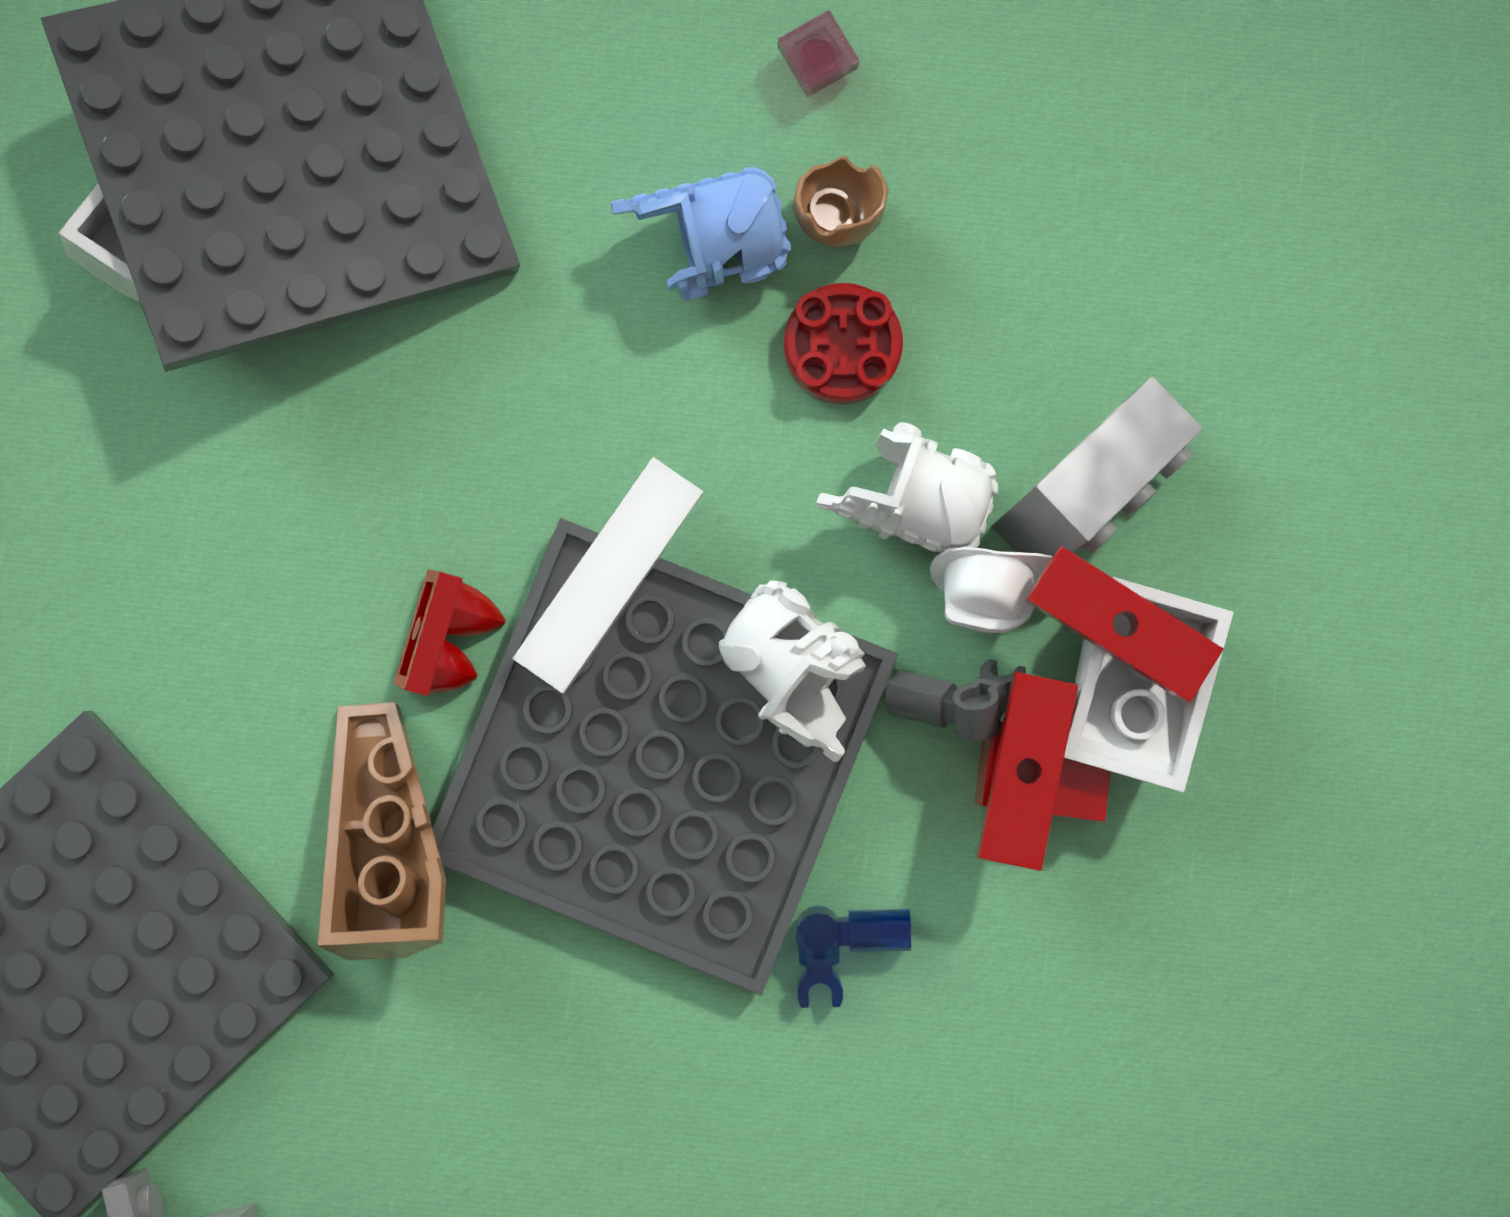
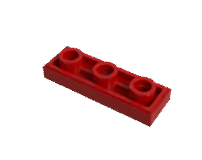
[1024,546,1224,703]
[977,672,1078,871]

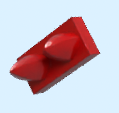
[394,569,505,696]

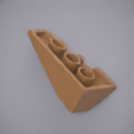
[318,702,446,960]

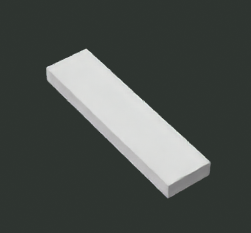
[512,457,704,694]

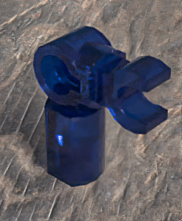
[796,905,911,1008]

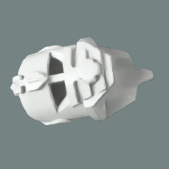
[816,422,999,553]
[719,581,866,762]

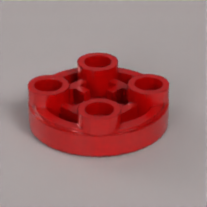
[784,283,903,404]

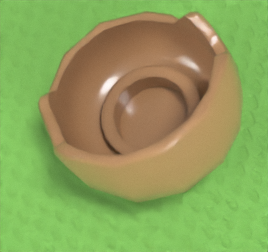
[792,156,889,248]

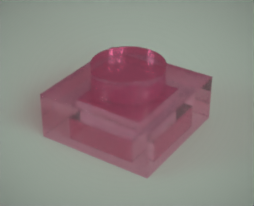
[778,10,859,97]

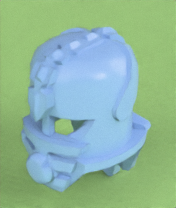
[610,167,791,301]

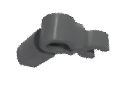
[885,659,1026,742]

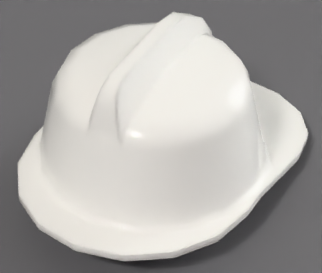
[930,547,1052,634]

